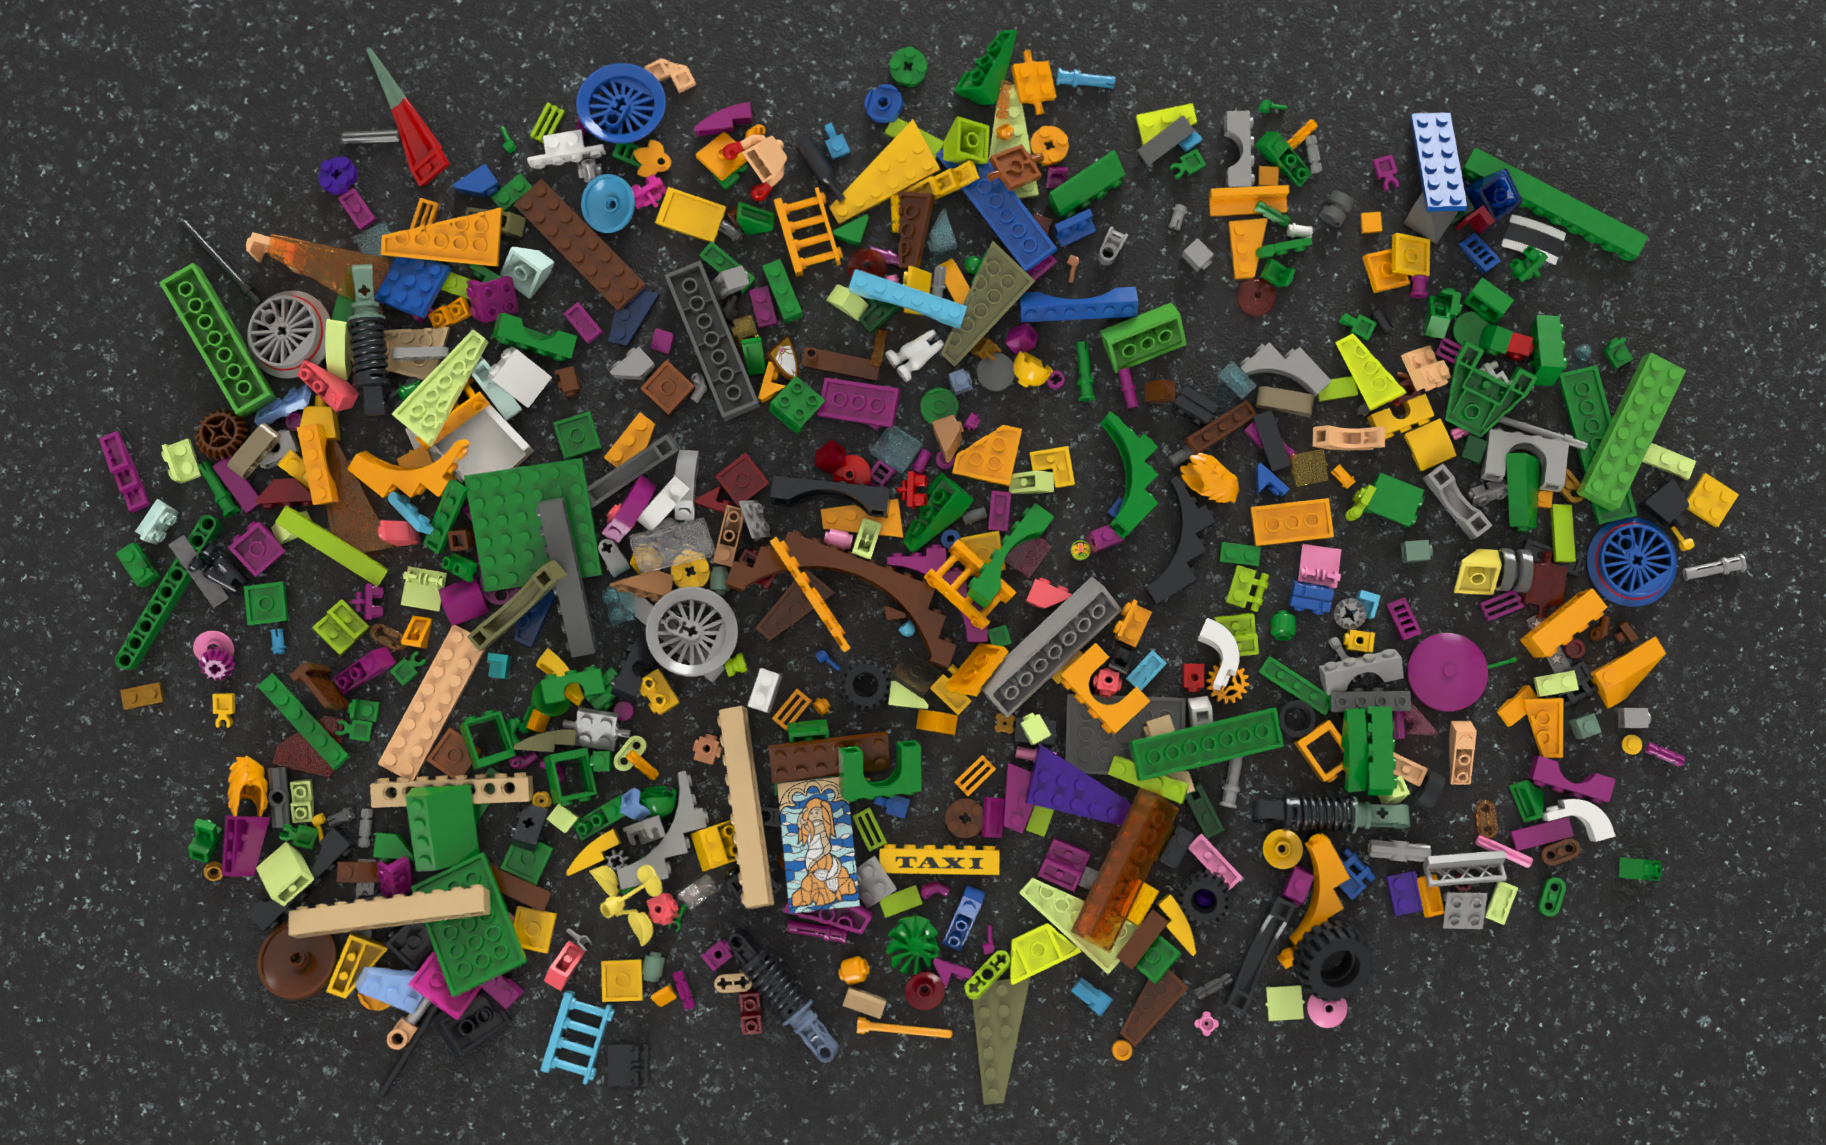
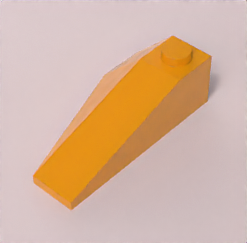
[1591,636,1666,709]

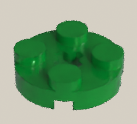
[889,46,927,87]

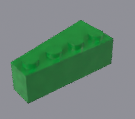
[1365,706,1397,795]

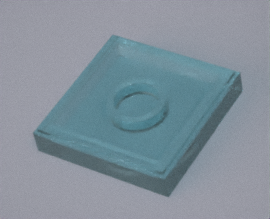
[870,425,923,474]

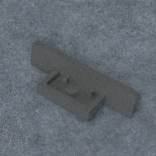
[1330,688,1411,712]

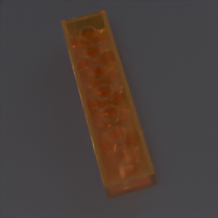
[1071,788,1179,953]

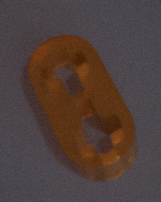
[370,623,406,650]
[1475,800,1498,838]

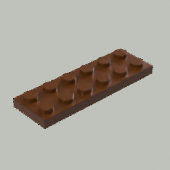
[768,731,890,783]

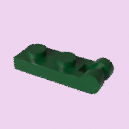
[1185,780,1224,839]

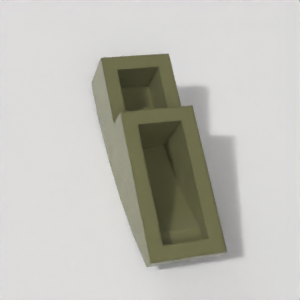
[514,730,576,752]

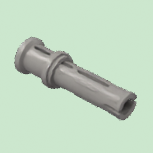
[1682,554,1747,581]
[1219,756,1243,809]

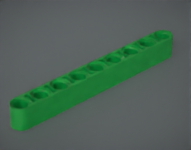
[115,515,222,670]

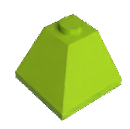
[943,116,989,164]

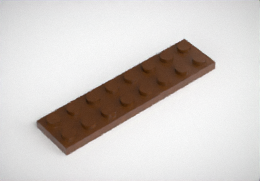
[513,179,647,312]

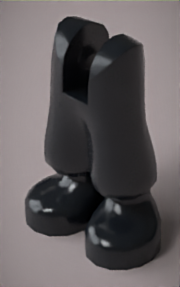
[187,540,249,596]

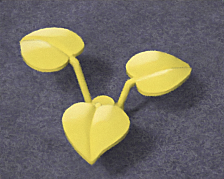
[589,865,662,946]

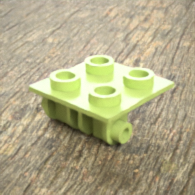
[401,566,447,612]

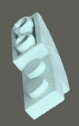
[471,356,522,421]

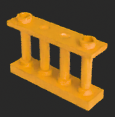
[774,187,843,277]
[416,376,490,450]
[924,539,1016,630]

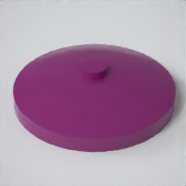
[1407,633,1488,712]

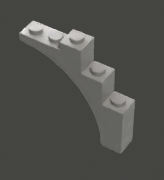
[616,771,709,890]

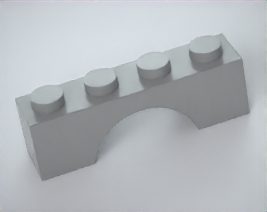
[1224,111,1255,188]
[1422,464,1492,540]
[1319,649,1404,695]

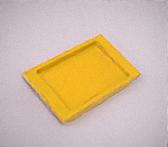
[655,187,727,243]

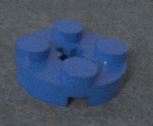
[865,84,904,123]

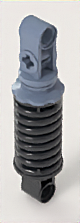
[728,928,839,1062]

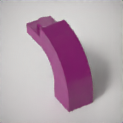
[602,475,657,544]

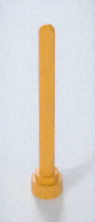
[857,1017,953,1038]

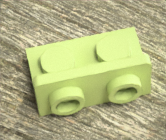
[161,438,203,484]

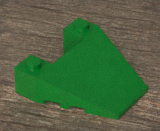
[1445,339,1538,438]

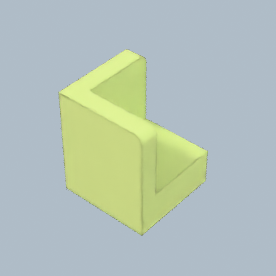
[1378,776,1410,805]
[547,803,580,833]

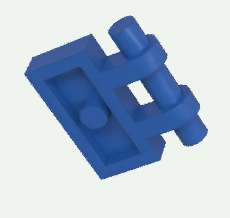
[1338,847,1375,900]

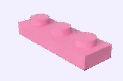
[1188,833,1243,890]

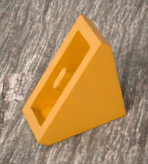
[401,616,432,649]
[916,709,958,735]

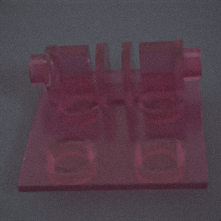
[1004,538,1052,578]

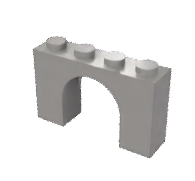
[1481,428,1569,492]

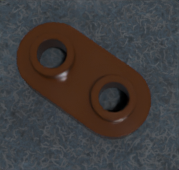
[1540,838,1580,865]

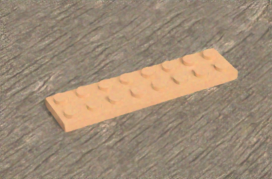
[378,625,486,781]

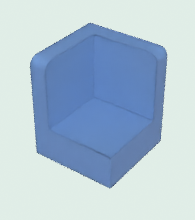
[620,788,651,821]

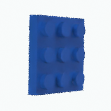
[374,257,452,319]

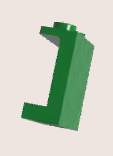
[1363,473,1425,528]

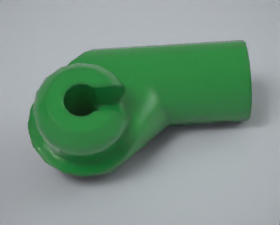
[506,717,521,747]

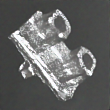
[677,875,718,911]

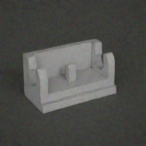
[623,815,666,845]

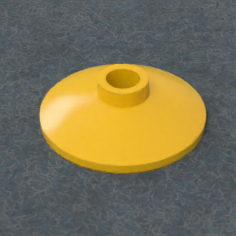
[1263,829,1303,869]

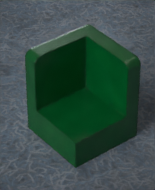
[1461,435,1488,466]

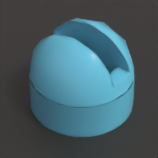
[898,620,915,637]

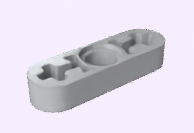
[392,346,449,361]

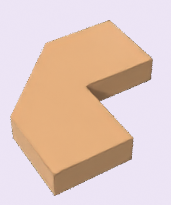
[644,58,696,93]

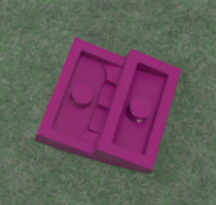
[1038,836,1091,892]

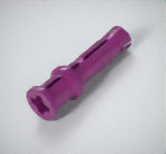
[787,919,848,945]

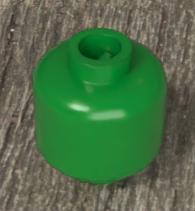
[1270,610,1296,641]

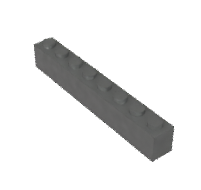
[536,497,597,658]

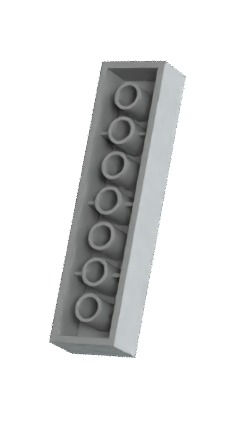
[981,577,1122,718]

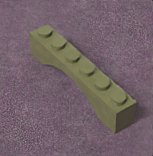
[467,559,567,652]

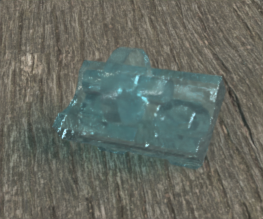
[1218,361,1257,399]

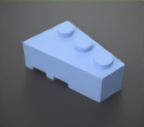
[355,967,423,1014]

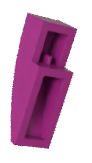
[694,102,753,137]

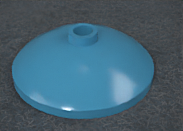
[581,174,635,233]

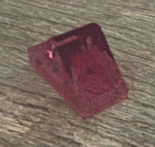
[1404,703,1438,736]

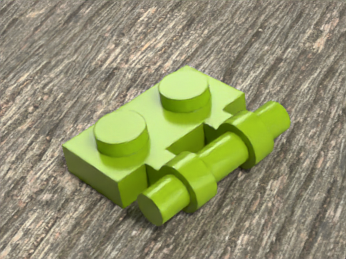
[1345,484,1376,521]
[1225,565,1269,612]

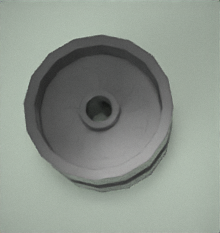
[1496,548,1534,593]

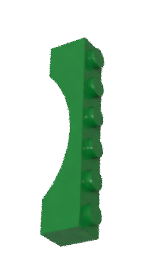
[966,503,1054,609]

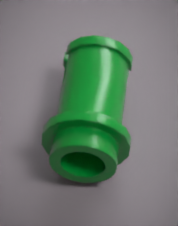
[398,380,422,400]

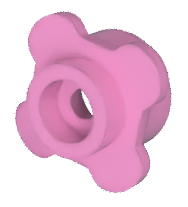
[1194,1011,1219,1036]

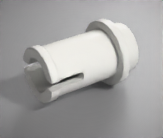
[1287,223,1313,239]

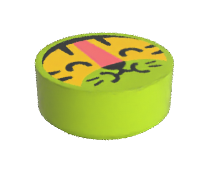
[1070,540,1091,560]

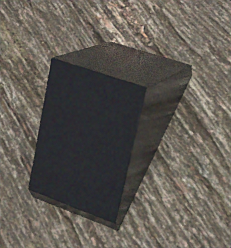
[1106,640,1136,676]

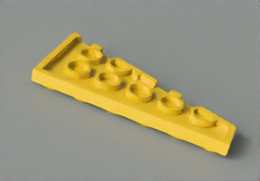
[830,119,941,225]

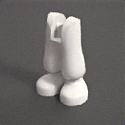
[885,329,945,382]

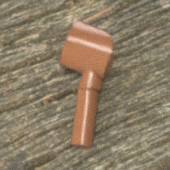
[1067,254,1079,283]

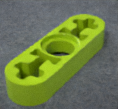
[965,950,1010,999]

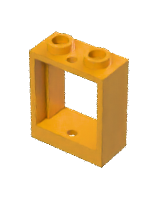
[1294,720,1346,783]

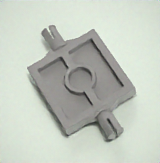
[563,707,631,751]

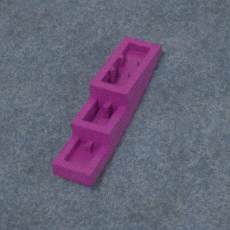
[99,431,150,513]

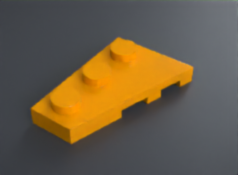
[1228,218,1268,280]
[1522,698,1563,758]

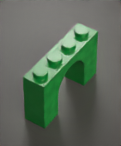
[838,740,921,801]

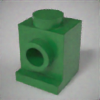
[590,751,613,771]

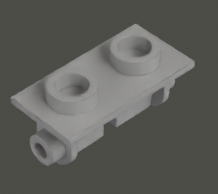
[1467,478,1508,507]

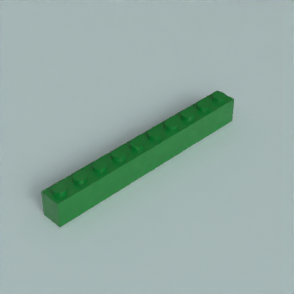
[1461,147,1648,261]

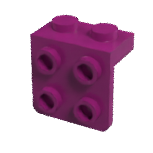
[466,276,518,323]

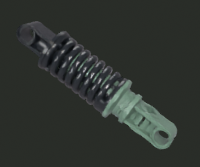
[347,264,391,418]
[1252,793,1410,834]

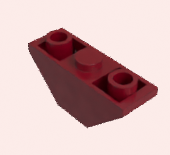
[255,478,314,509]

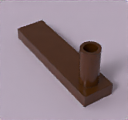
[801,347,881,382]

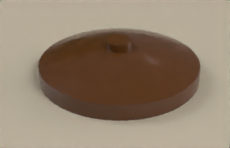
[257,921,338,1000]

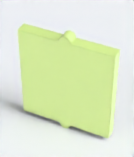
[1265,985,1305,1021]

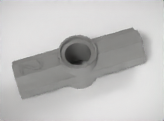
[1367,839,1431,862]

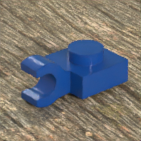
[874,795,910,818]

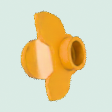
[633,140,671,177]

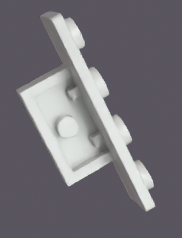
[527,129,606,169]

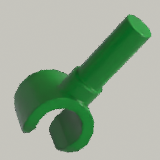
[1259,100,1287,114]
[500,127,516,154]
[668,904,687,932]

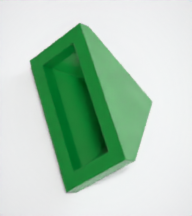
[736,202,774,235]
[1509,780,1544,823]

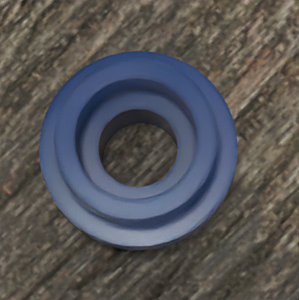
[941,529,960,549]

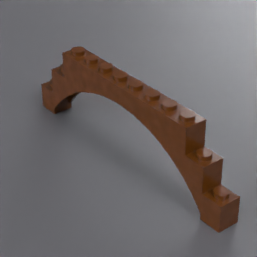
[725,530,957,669]

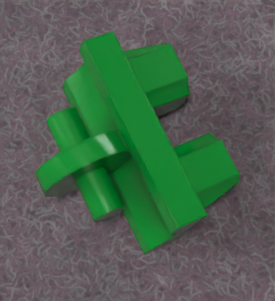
[1509,245,1548,282]
[442,552,478,582]

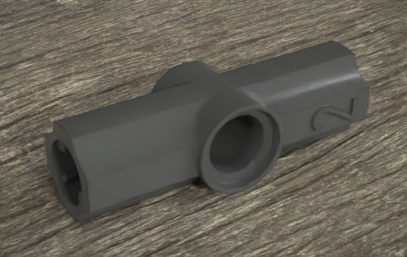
[268,767,291,828]

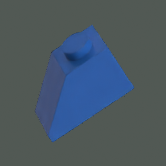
[453,164,501,198]

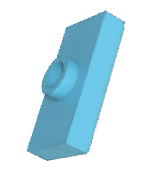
[1125,650,1167,691]

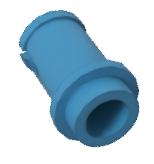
[270,629,287,654]

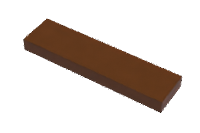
[1184,399,1257,455]

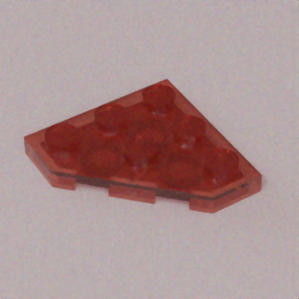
[272,715,347,778]

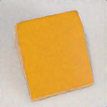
[527,709,551,733]
[651,985,677,1007]

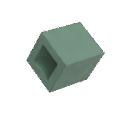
[1401,540,1433,563]
[1569,713,1602,739]

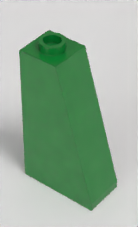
[1506,453,1540,532]

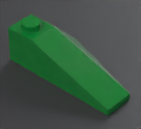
[902,472,974,553]

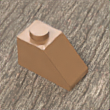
[932,415,964,463]

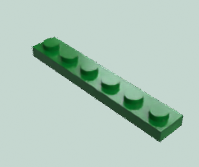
[258,673,350,770]

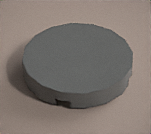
[976,353,1015,392]

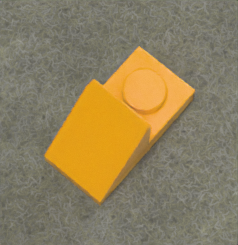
[758,361,786,403]

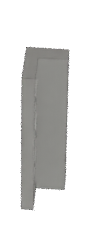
[1422,851,1507,887]

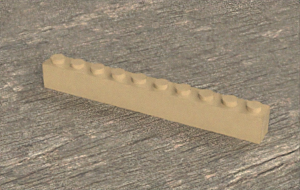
[717,706,774,909]
[289,885,490,938]

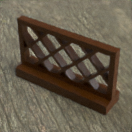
[290,662,349,710]

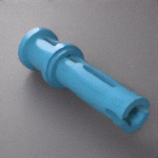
[1056,68,1115,89]

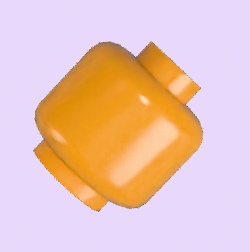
[838,956,870,985]

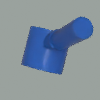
[815,650,841,671]

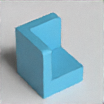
[1351,590,1380,619]

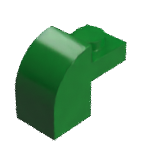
[188,818,222,864]

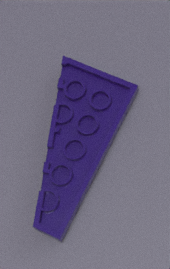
[1025,744,1142,829]

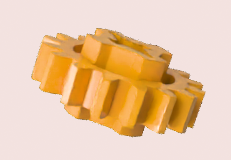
[1205,662,1249,704]

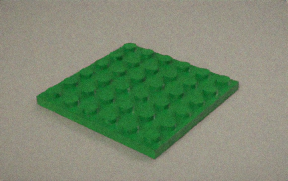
[464,458,603,592]

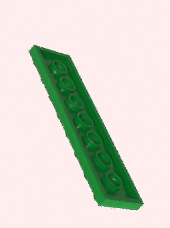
[1558,365,1637,525]
[1130,708,1284,781]

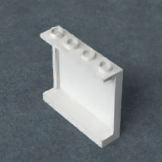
[429,404,534,483]

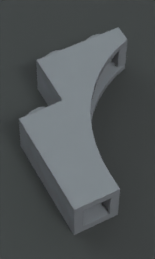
[1238,342,1331,397]

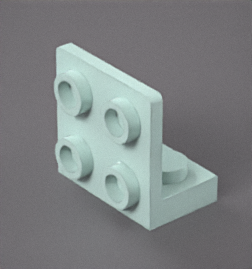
[135,499,179,545]

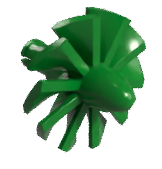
[886,915,939,975]

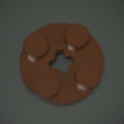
[945,798,983,838]

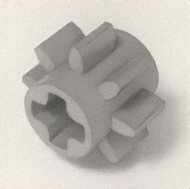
[578,159,602,183]
[605,850,630,872]

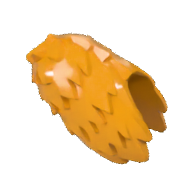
[1180,453,1239,503]
[228,756,268,817]

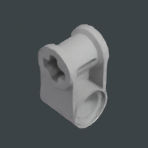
[1098,226,1128,266]
[598,539,631,578]

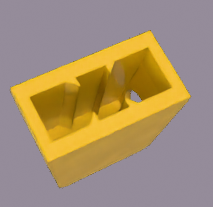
[298,396,341,441]

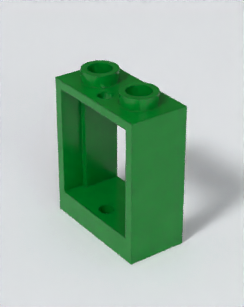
[459,710,516,771]
[544,748,597,806]

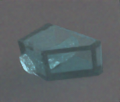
[927,209,957,257]

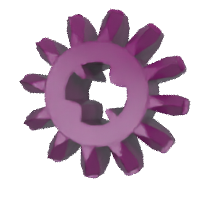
[199,647,235,681]

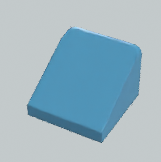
[1178,131,1203,154]

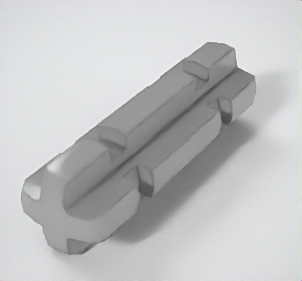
[1305,135,1322,174]
[358,808,373,848]

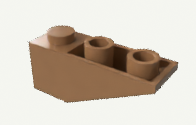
[713,505,745,567]
[610,571,673,603]

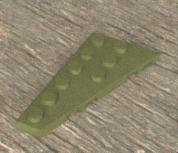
[941,241,1035,367]
[971,977,1030,1105]

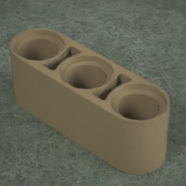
[1256,386,1314,416]
[227,423,281,479]

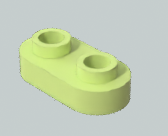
[614,736,647,771]

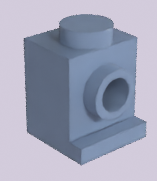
[948,368,973,396]

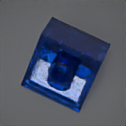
[1465,169,1523,223]

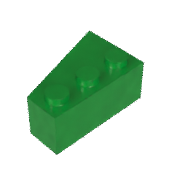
[1530,315,1567,386]

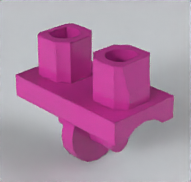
[631,175,667,209]

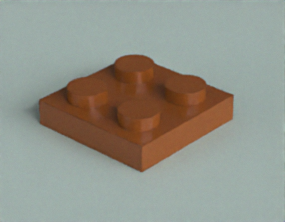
[640,360,696,415]
[426,727,483,779]

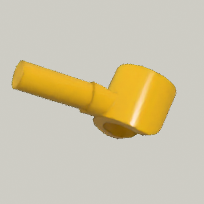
[1670,526,1694,551]
[312,813,326,842]

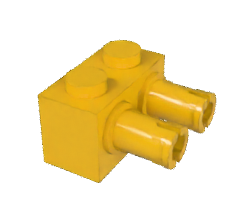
[639,669,681,715]

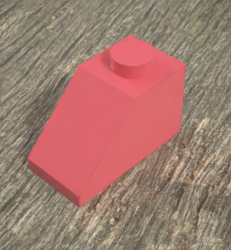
[544,941,585,991]

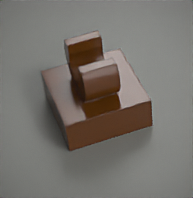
[1614,619,1638,643]

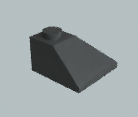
[1403,192,1458,244]

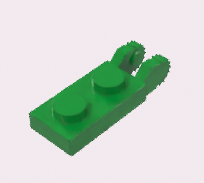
[1255,237,1312,259]

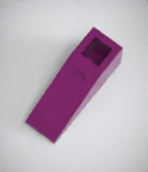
[333,646,396,695]

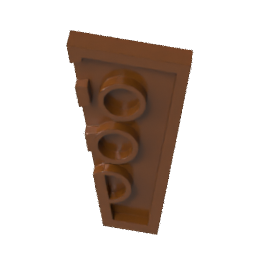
[898,191,935,270]
[1120,970,1189,1047]

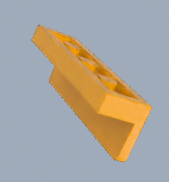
[1209,185,1289,216]

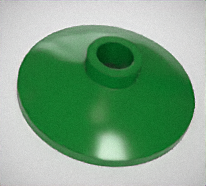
[532,682,571,717]

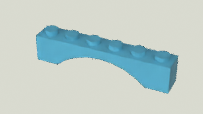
[849,269,967,329]

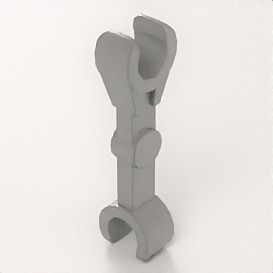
[1328,637,1363,682]

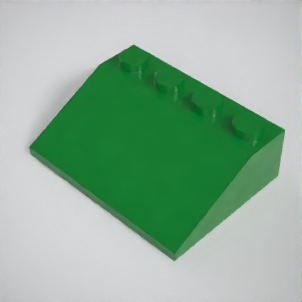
[405,785,480,871]

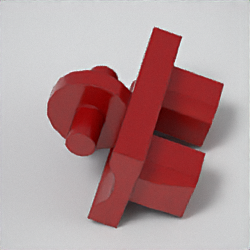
[896,471,928,509]

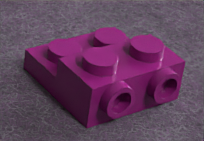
[228,521,287,577]

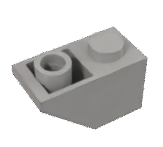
[610,346,656,380]

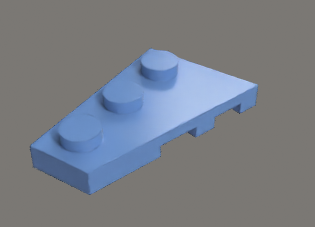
[254,382,312,426]

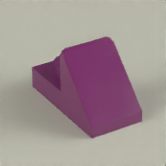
[933,957,973,987]

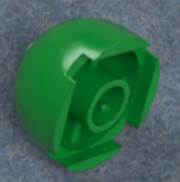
[639,786,677,820]

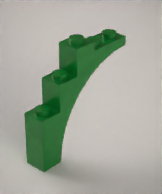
[1100,411,1158,539]

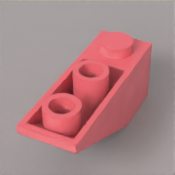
[297,360,359,412]
[378,520,421,547]

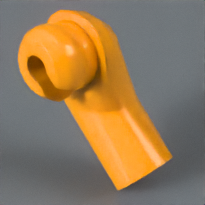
[745,125,765,139]

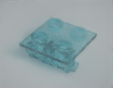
[602,586,635,628]

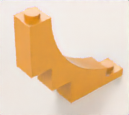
[1277,833,1350,969]

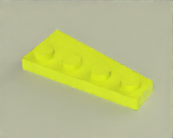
[1335,334,1406,411]

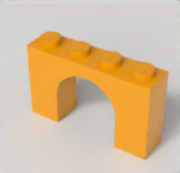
[1060,643,1150,735]

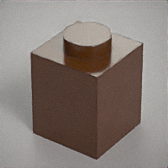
[1145,379,1175,404]

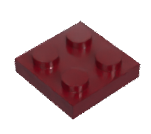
[715,453,770,507]

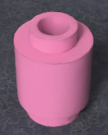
[823,528,853,551]

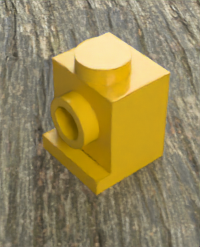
[1343,630,1375,653]

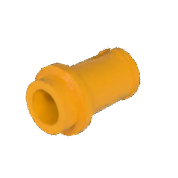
[1331,464,1356,489]

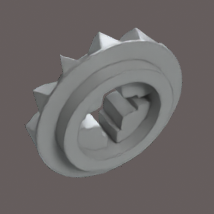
[1334,598,1366,630]

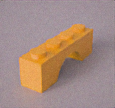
[297,424,339,505]

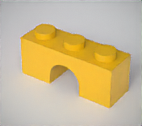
[1367,394,1434,440]

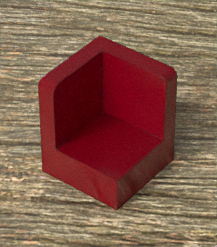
[815,440,846,474]

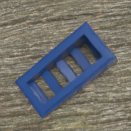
[1459,233,1501,275]

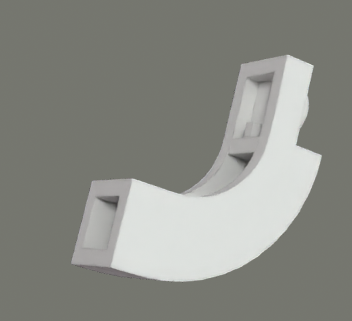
[637,476,690,532]
[1198,618,1239,691]
[1542,799,1615,842]

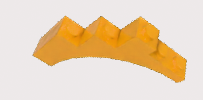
[347,438,471,498]

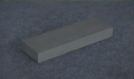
[1136,115,1195,166]

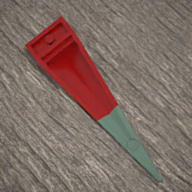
[367,48,450,187]

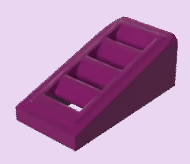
[869,457,898,487]
[1386,597,1421,641]

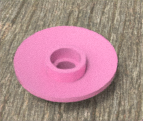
[193,631,234,660]
[1307,994,1347,1028]

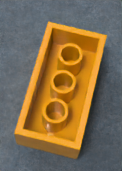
[1520,588,1607,658]

